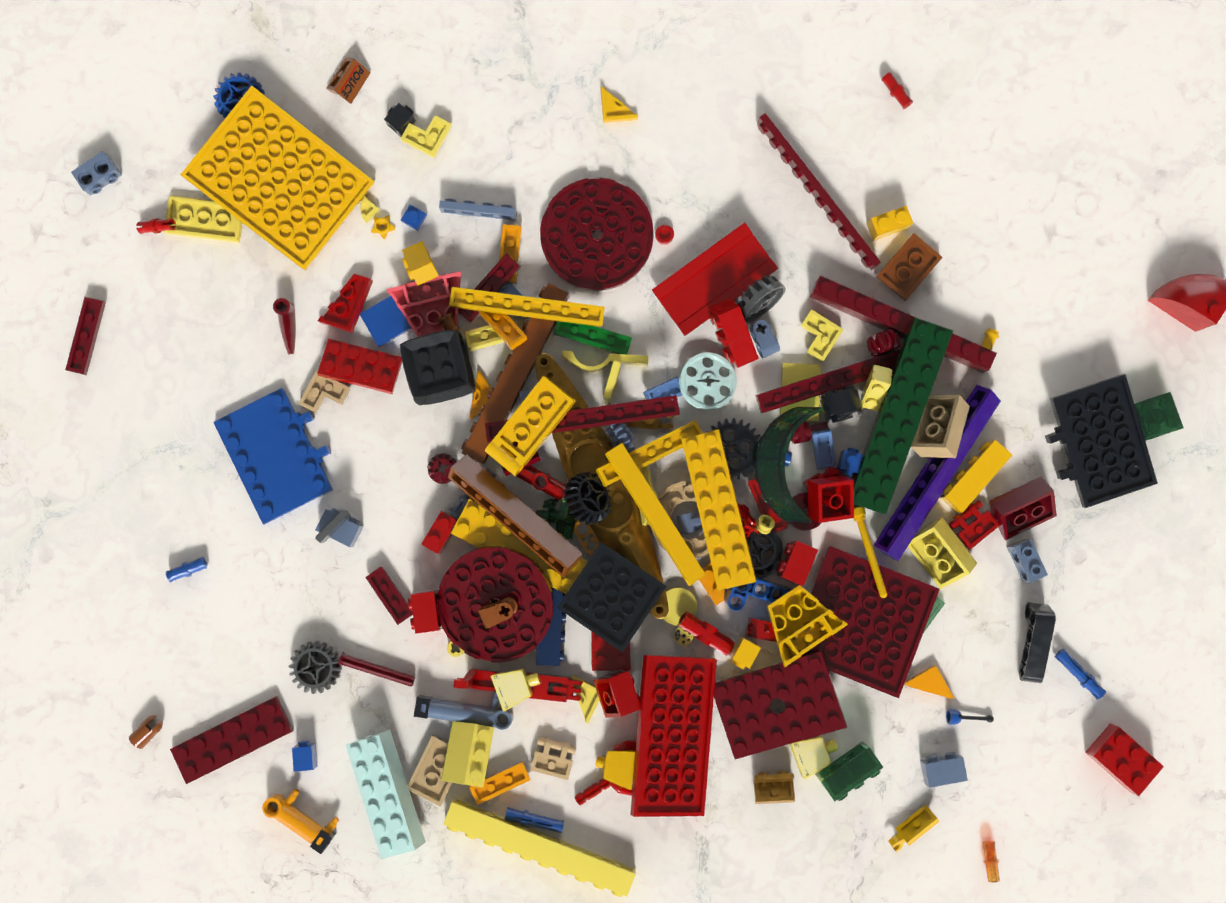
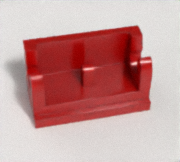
[745,617,777,642]

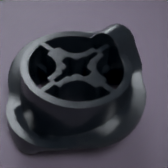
[746,531,783,578]

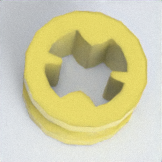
[756,515,775,534]

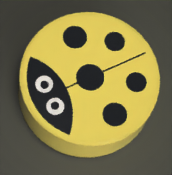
[674,627,693,646]

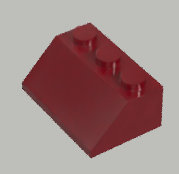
[989,477,1057,540]

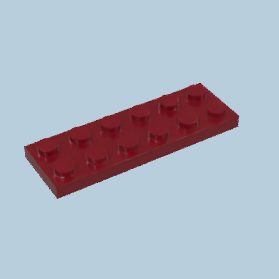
[170,696,294,784]

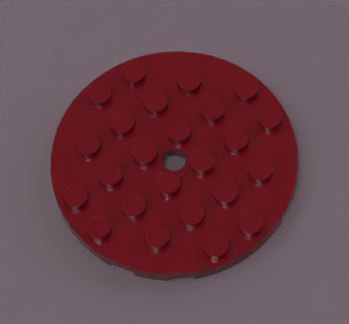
[540,178,654,291]
[437,546,554,663]

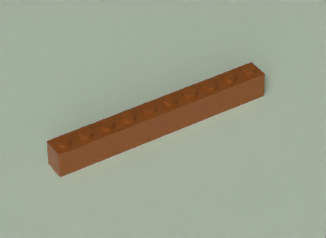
[461,283,570,465]

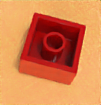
[807,475,854,523]
[776,541,818,586]
[408,590,443,634]
[593,671,640,718]

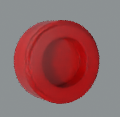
[655,225,674,245]

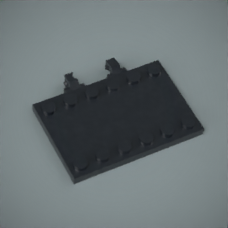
[1045,374,1158,508]

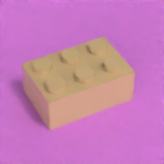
[911,395,970,458]

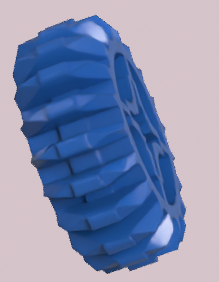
[213,72,265,119]

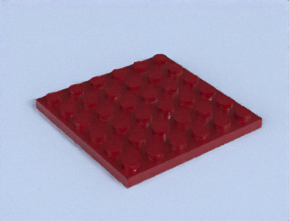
[801,546,940,698]

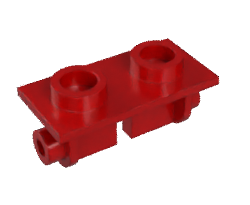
[737,502,759,538]

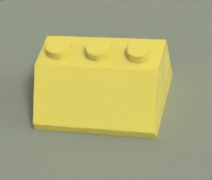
[908,517,977,589]
[441,721,494,787]

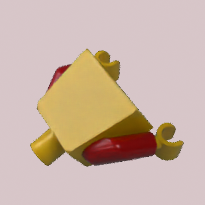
[596,740,636,796]

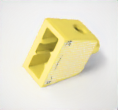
[491,668,541,712]
[790,736,838,779]

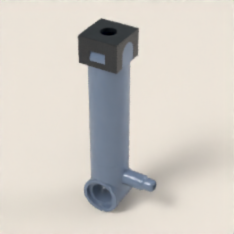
[414,692,513,730]

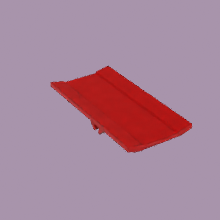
[652,222,779,336]

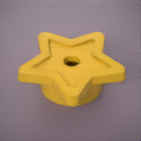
[371,215,395,239]

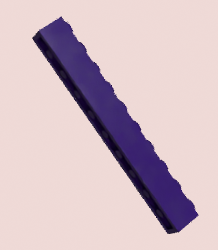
[873,384,1001,561]

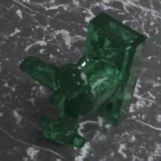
[536,498,576,539]

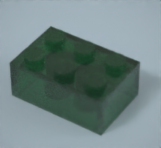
[815,742,883,802]

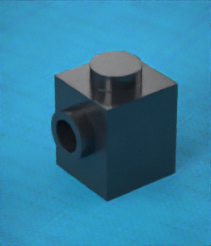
[384,103,416,137]

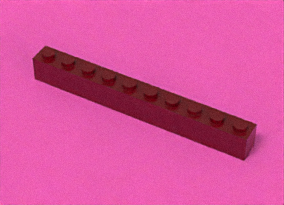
[809,276,997,373]

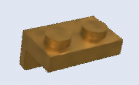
[753,771,795,804]

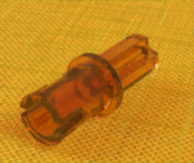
[982,841,1000,883]

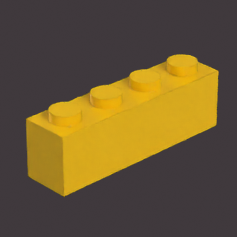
[940,440,1012,513]

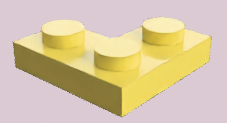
[400,115,452,158]
[800,309,844,362]

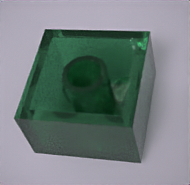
[1134,392,1184,441]

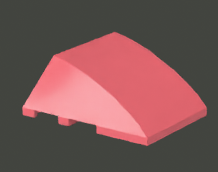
[386,271,461,337]

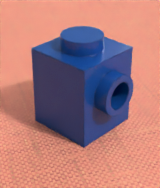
[836,448,863,477]

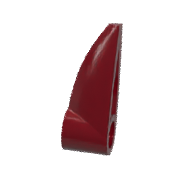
[273,298,296,355]

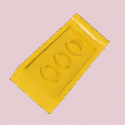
[485,376,576,476]

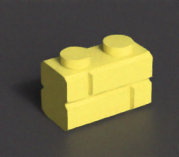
[860,365,892,411]

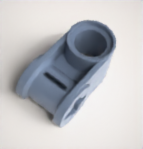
[750,320,780,359]

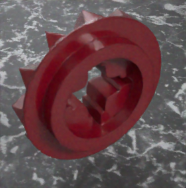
[427,453,456,484]

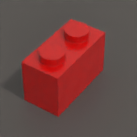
[421,511,458,554]

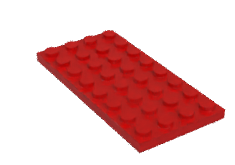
[630,655,717,817]

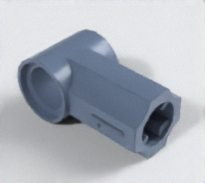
[677,512,702,535]

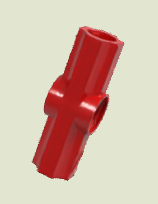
[516,465,566,502]
[677,611,735,656]

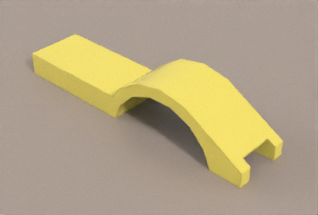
[562,351,649,373]

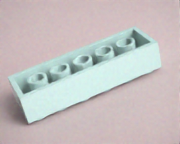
[346,729,426,859]

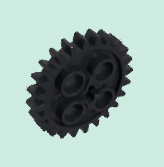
[707,418,764,480]

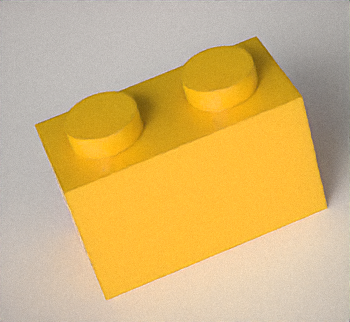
[867,206,913,241]
[402,241,439,285]
[729,636,761,670]

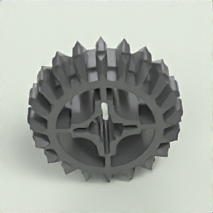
[288,641,342,694]

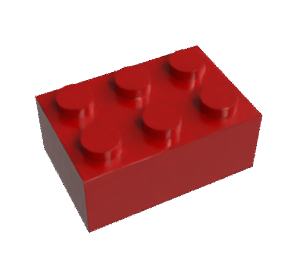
[708,298,759,368]
[1085,724,1164,796]

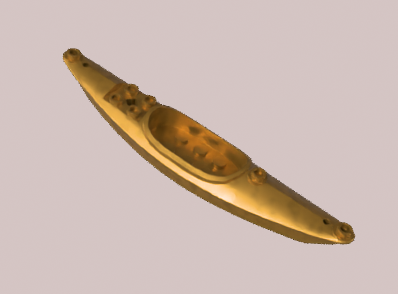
[535,353,669,619]

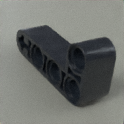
[1019,602,1056,683]

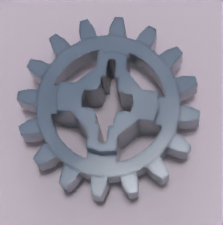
[606,423,635,453]

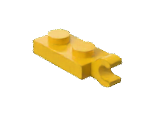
[888,804,940,852]

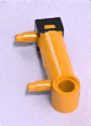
[262,789,339,854]

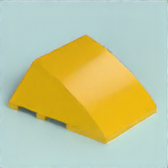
[767,585,848,667]

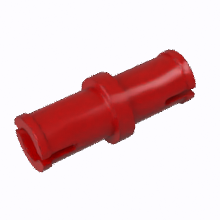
[881,72,913,109]
[136,218,176,234]

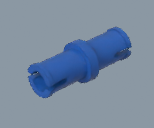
[166,557,208,583]

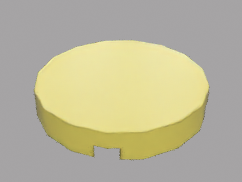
[663,588,697,626]

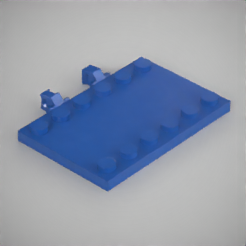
[213,388,333,525]

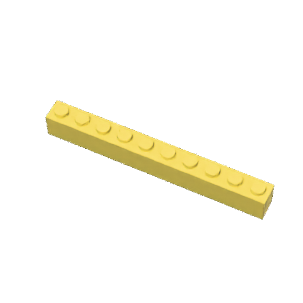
[443,798,636,897]

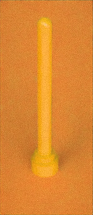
[851,507,887,598]

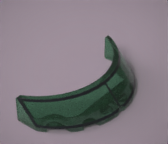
[754,407,823,524]

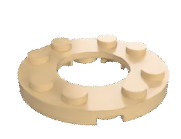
[651,481,709,558]

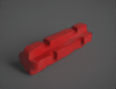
[574,778,610,805]

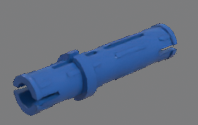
[1054,649,1106,700]
[504,807,564,834]

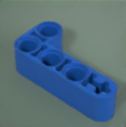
[724,577,793,611]

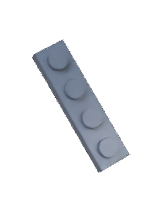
[439,199,517,221]

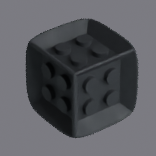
[400,330,476,405]

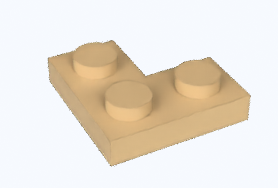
[298,370,351,413]

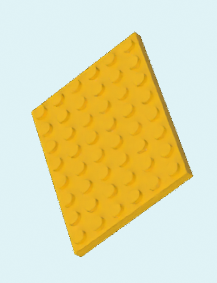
[180,86,375,271]

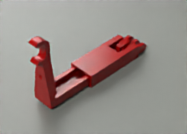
[453,668,583,702]

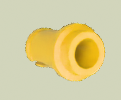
[981,328,999,350]

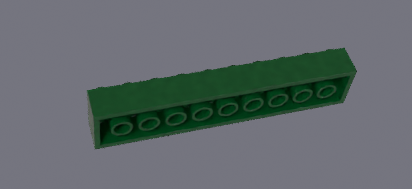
[853,318,953,515]

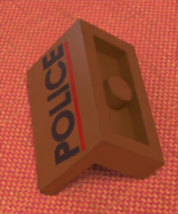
[326,57,371,104]

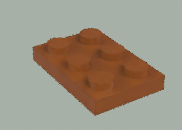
[876,233,943,301]

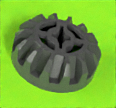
[736,275,786,322]

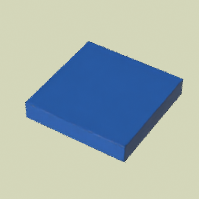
[360,296,412,347]

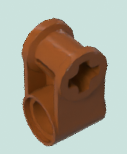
[477,597,518,629]

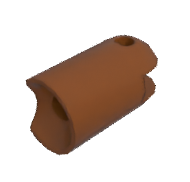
[129,715,163,749]

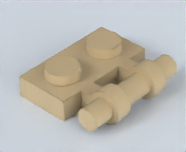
[530,737,576,780]

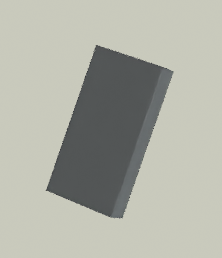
[315,510,351,543]

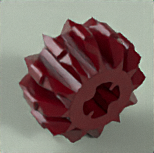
[866,329,901,356]

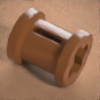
[437,312,460,331]

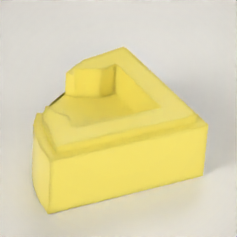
[360,196,380,224]

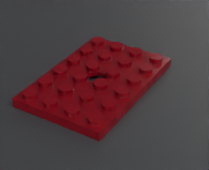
[714,650,847,759]

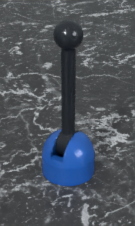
[946,709,994,725]

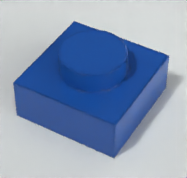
[400,204,427,231]

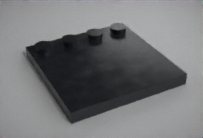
[557,542,667,652]

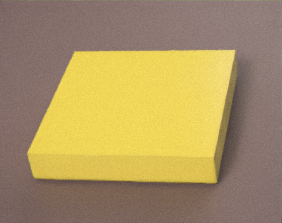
[603,361,621,404]

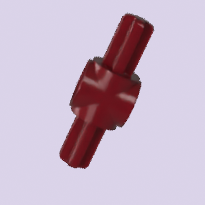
[772,421,828,445]

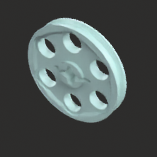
[679,352,737,410]

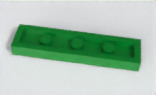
[554,321,632,355]

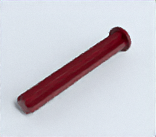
[338,651,415,687]

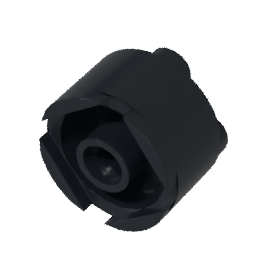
[820,385,864,423]

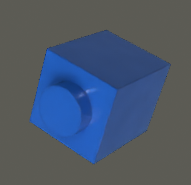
[292,741,318,772]

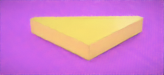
[571,674,599,723]

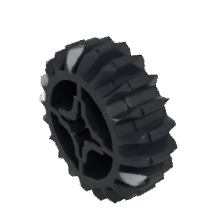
[563,472,612,525]

